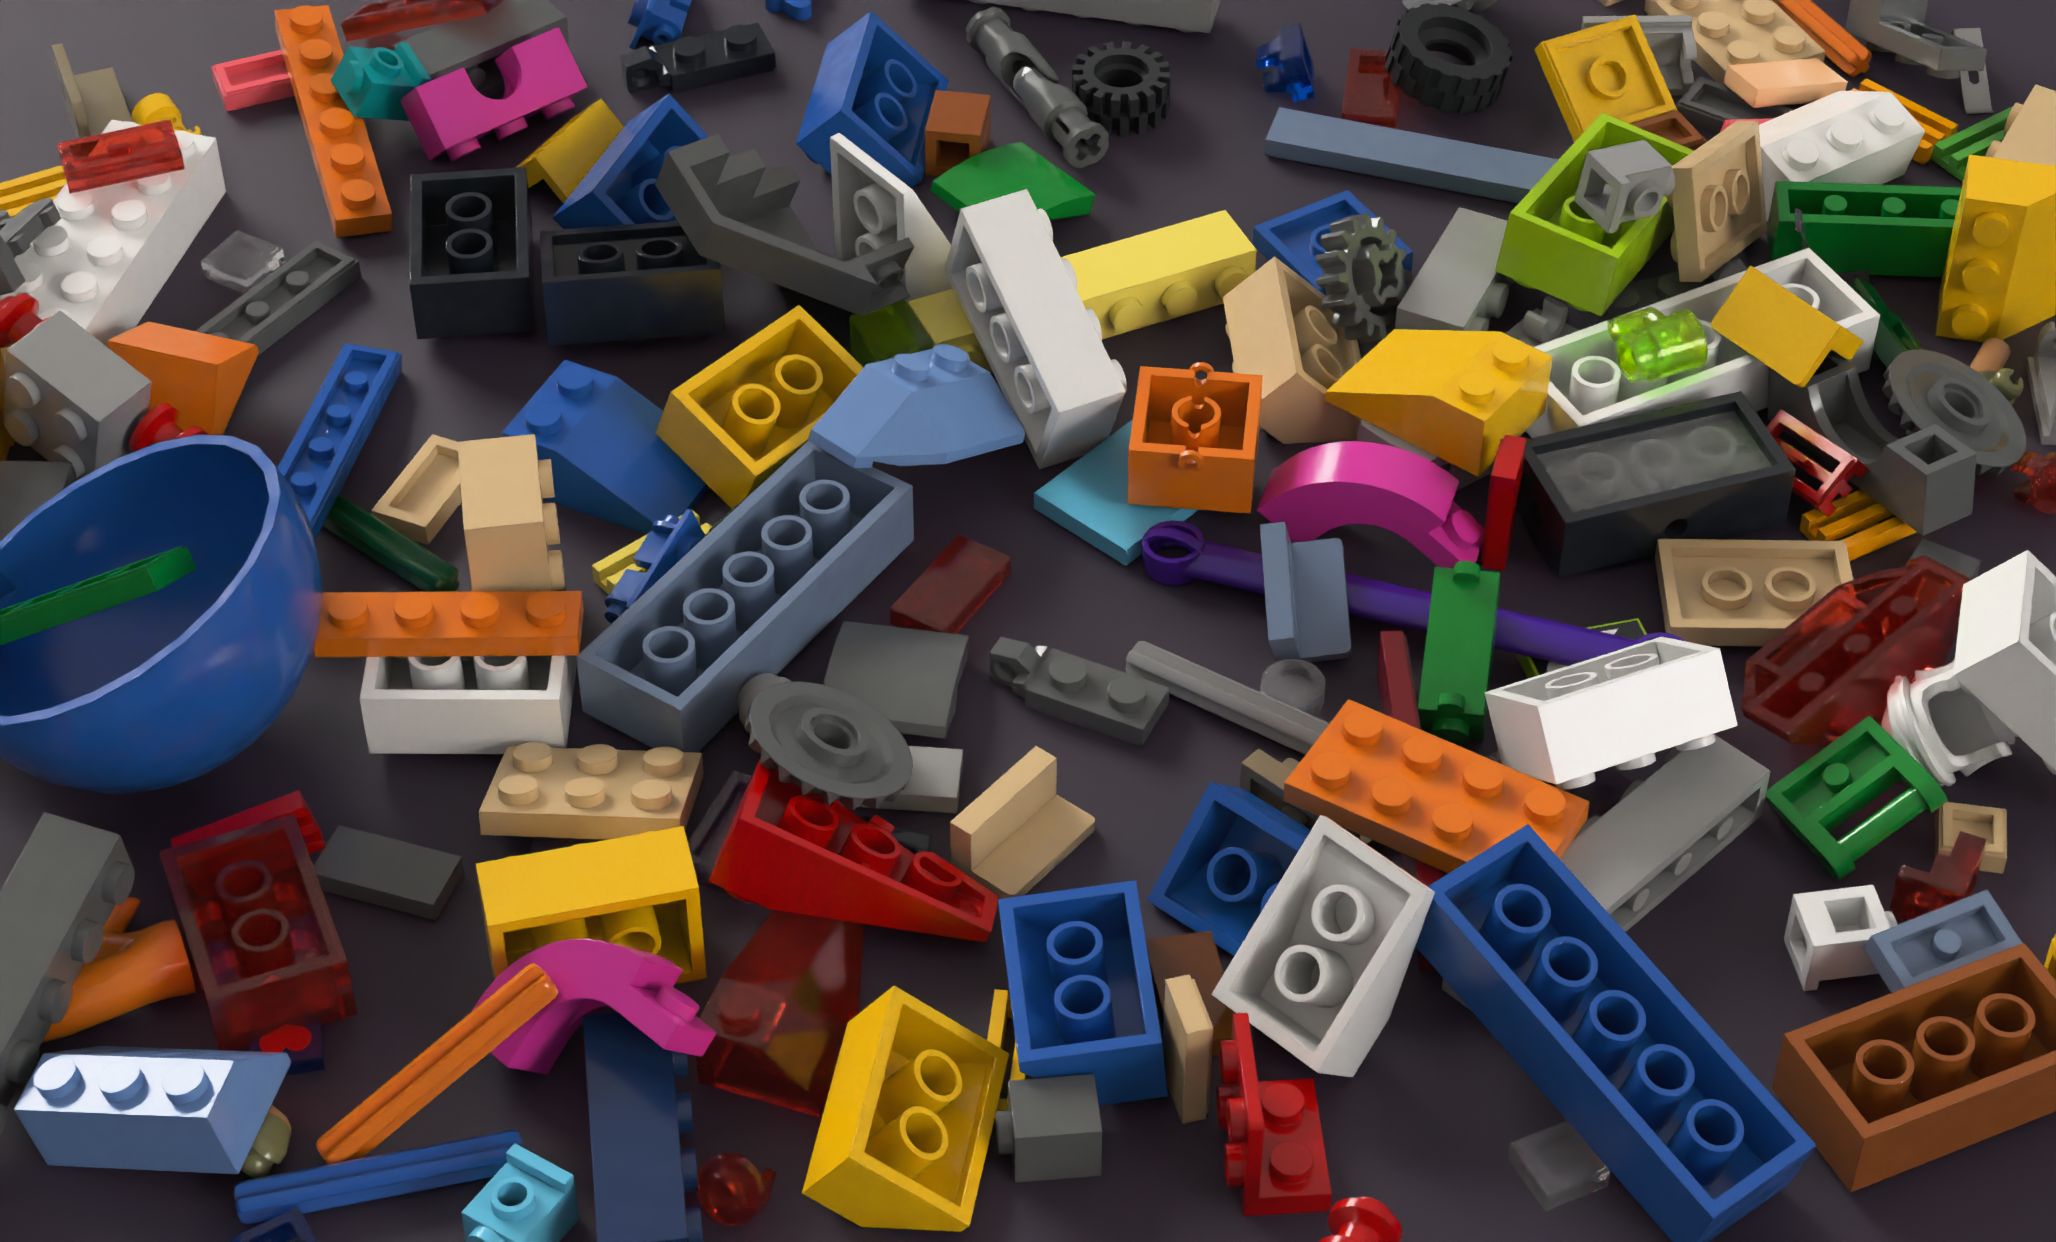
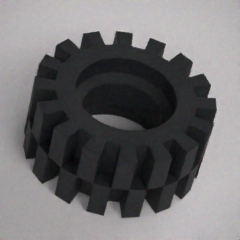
[1072,41,1171,136]

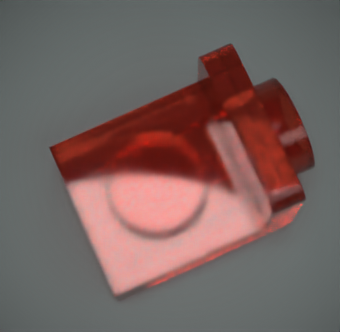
[1889,831,1987,923]

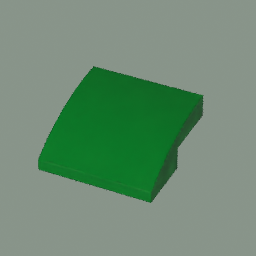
[930,142,1096,220]

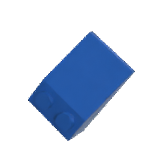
[502,360,710,534]

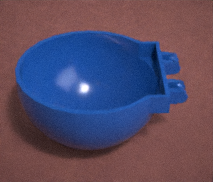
[0,435,323,794]

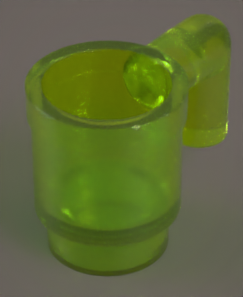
[1608,307,1708,382]

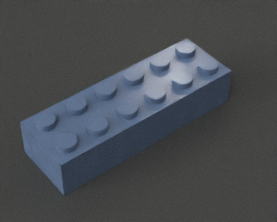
[576,441,914,753]

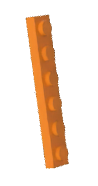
[274,5,392,238]

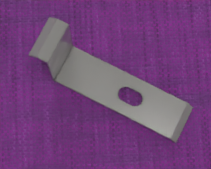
[1951,28,1994,114]

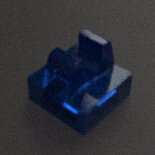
[1256,22,1315,102]

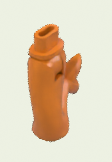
[42,897,196,1043]

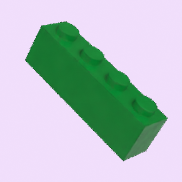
[1766,181,1962,277]

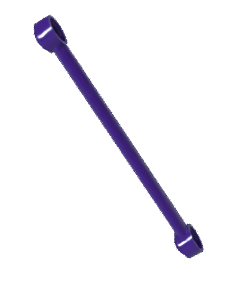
[1142,520,1685,666]

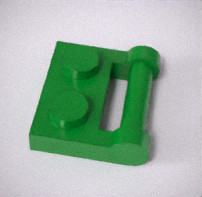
[1765,715,1948,881]

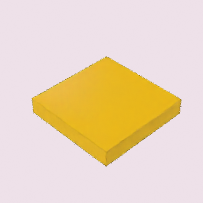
[1534,14,1677,142]

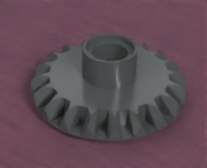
[1882,349,2026,476]
[744,681,913,810]

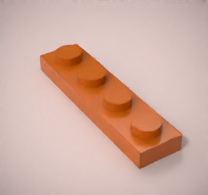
[314,591,584,657]

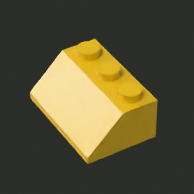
[1936,155,2056,342]
[802,986,1009,1232]

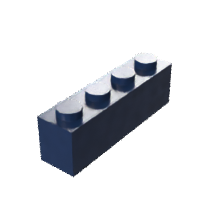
[583,1012,703,1242]

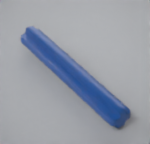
[234,1129,523,1225]

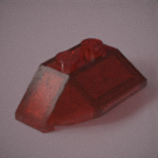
[1741,555,1973,747]

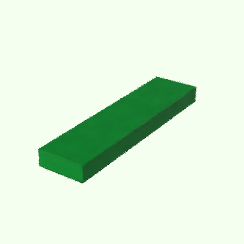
[0,546,197,645]

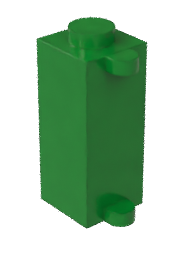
[1418,561,1500,745]

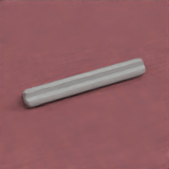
[1125,641,1330,755]

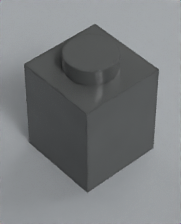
[995,1074,1102,1183]

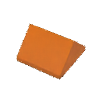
[107,321,260,435]

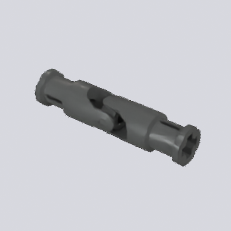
[966,7,1109,168]

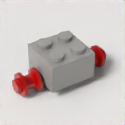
[0,293,208,481]

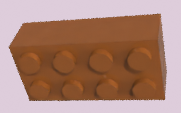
[1772,943,2056,1193]

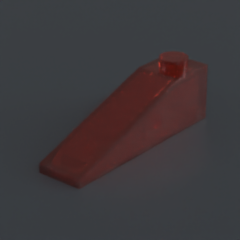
[696,910,865,1118]

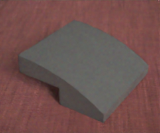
[823,621,969,739]

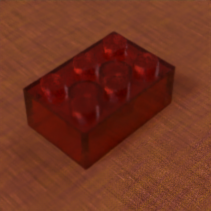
[159,814,357,1051]

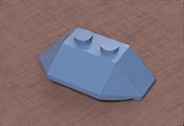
[808,344,1026,469]

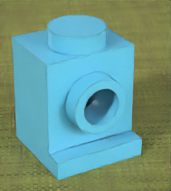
[461,1143,579,1242]

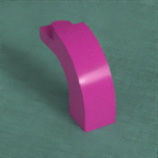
[1257,441,1485,568]
[471,939,717,1075]

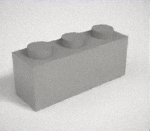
[1395,207,1518,331]

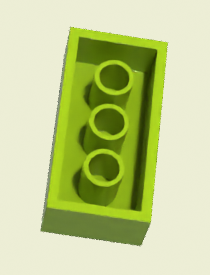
[1495,113,1694,316]

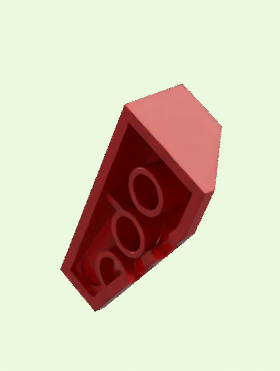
[708,758,999,942]

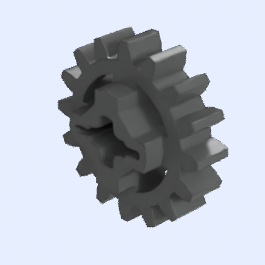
[1315,213,1412,344]

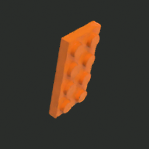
[1283,699,1590,873]

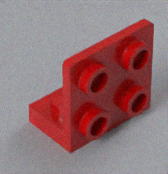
[1216,1013,1332,1216]

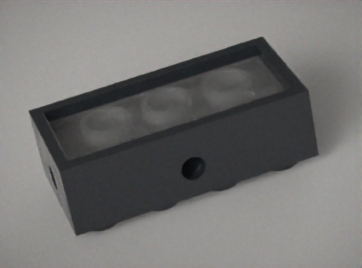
[1517,391,1796,578]

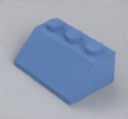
[14,1046,291,1174]

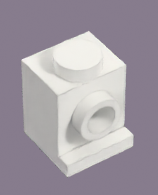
[1784,885,1897,991]

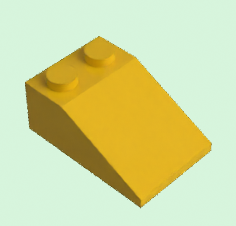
[1325,329,1552,477]

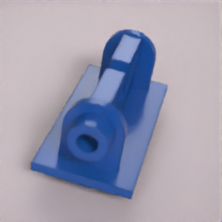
[627,0,692,50]
[604,509,705,624]

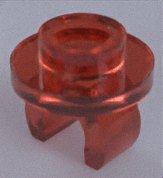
[2011,451,2056,514]
[697,1153,776,1226]

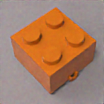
[1127,362,1263,514]

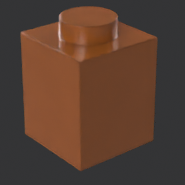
[925,90,991,176]

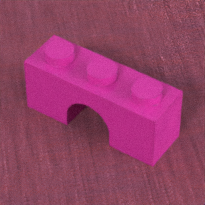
[400,27,588,162]

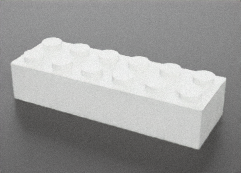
[0,120,226,369]
[1526,248,1880,438]

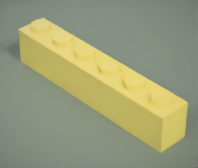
[907,210,1257,373]

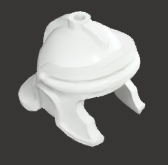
[1881,660,2015,787]

